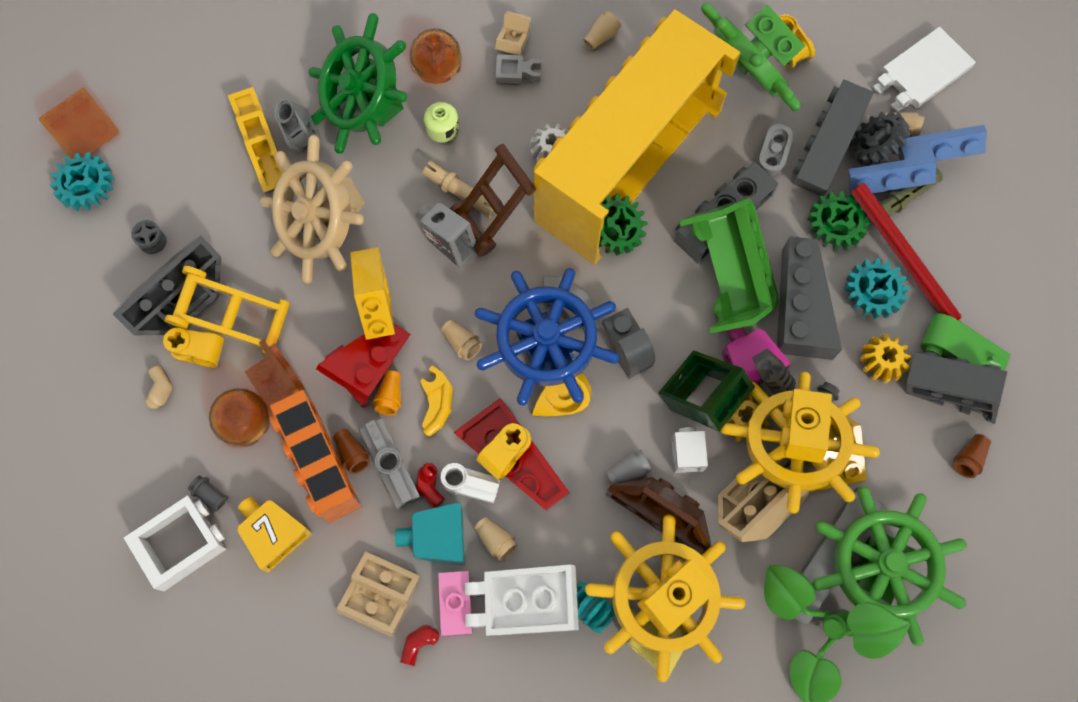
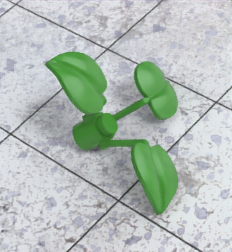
[764,565,910,702]

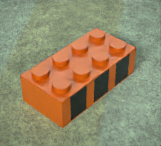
[269,390,362,523]

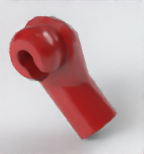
[416,463,445,508]

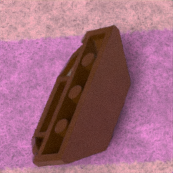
[606,477,712,555]

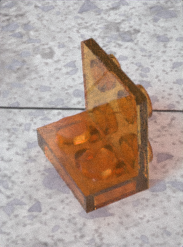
[38,87,119,160]
[244,339,306,415]

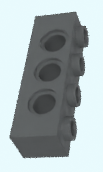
[674,162,779,264]

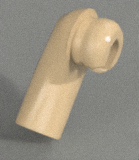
[145,366,172,409]

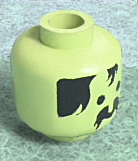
[423,102,459,143]

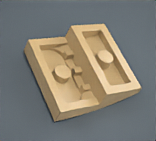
[337,551,420,638]

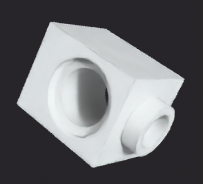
[671,427,708,473]

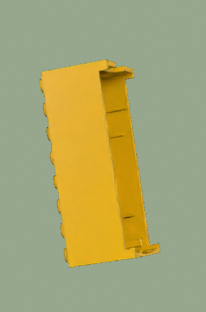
[533,9,740,265]

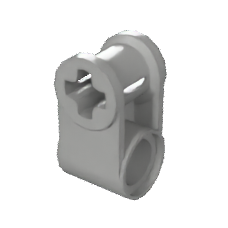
[273,99,321,154]

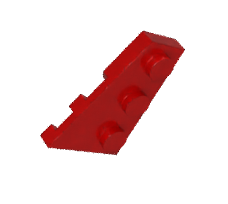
[316,323,411,401]

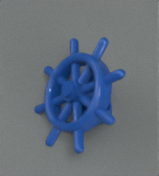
[475,268,620,406]

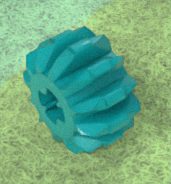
[576,581,615,633]

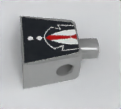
[416,203,477,268]

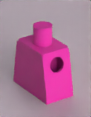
[722,327,791,385]

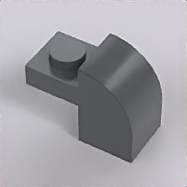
[602,307,655,379]

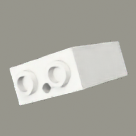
[124,495,227,592]

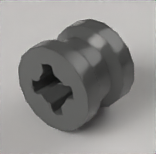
[131,220,166,254]

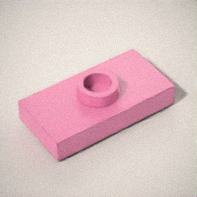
[438,571,473,636]

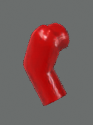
[400,625,439,666]

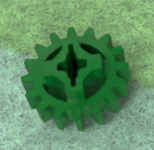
[807,191,870,251]
[599,194,648,256]

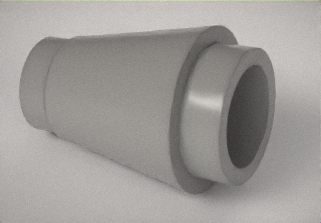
[606,450,652,484]

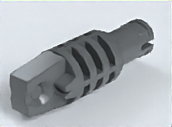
[752,349,796,395]

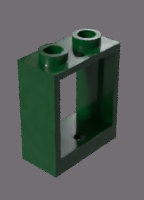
[658,350,755,432]

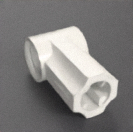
[441,463,501,504]

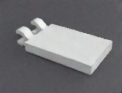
[872,27,976,113]
[465,565,579,636]

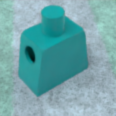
[395,503,465,565]

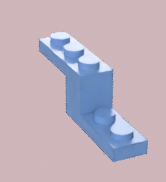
[848,125,987,195]

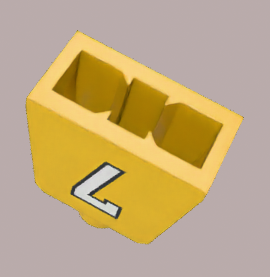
[237,496,312,573]

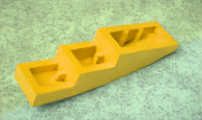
[227,87,283,193]

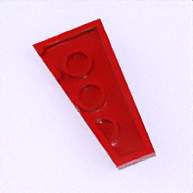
[453,398,570,511]

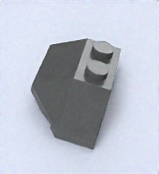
[113,236,221,336]

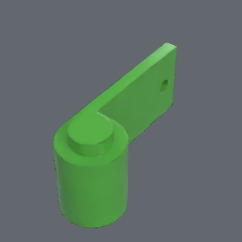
[920,313,1011,371]

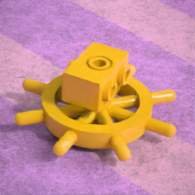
[721,372,880,514]
[585,514,746,682]

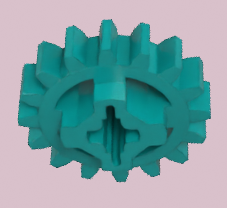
[50,152,115,211]
[844,258,909,320]

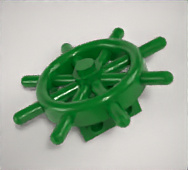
[308,13,408,154]

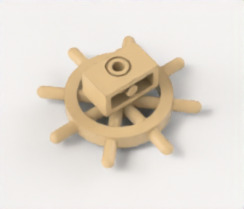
[260,135,366,284]

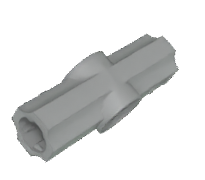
[359,418,421,510]

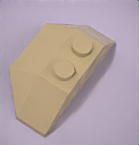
[718,458,818,542]

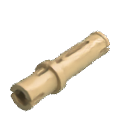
[422,160,495,219]

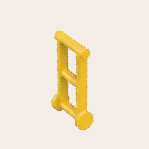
[164,266,290,356]

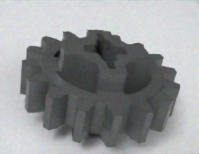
[850,111,910,166]

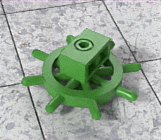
[701,3,805,111]
[812,486,967,646]

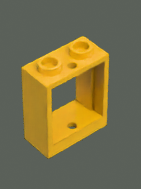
[350,247,395,340]

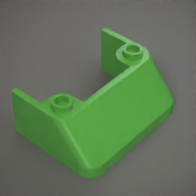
[679,198,779,333]

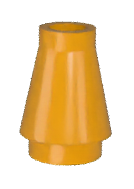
[373,370,402,416]

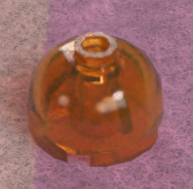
[409,28,462,84]
[208,388,270,448]

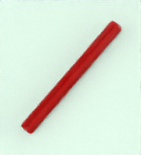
[851,183,962,321]

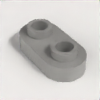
[757,124,794,176]

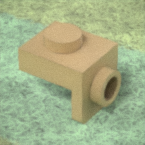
[495,11,531,55]

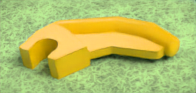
[420,366,453,437]

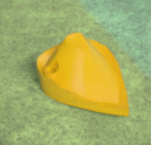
[532,373,593,416]

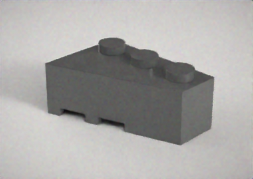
[906,352,1008,424]

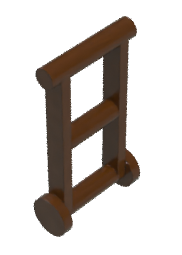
[450,144,536,257]

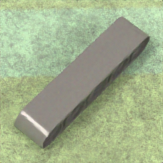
[795,487,884,626]

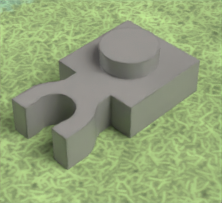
[495,54,541,84]

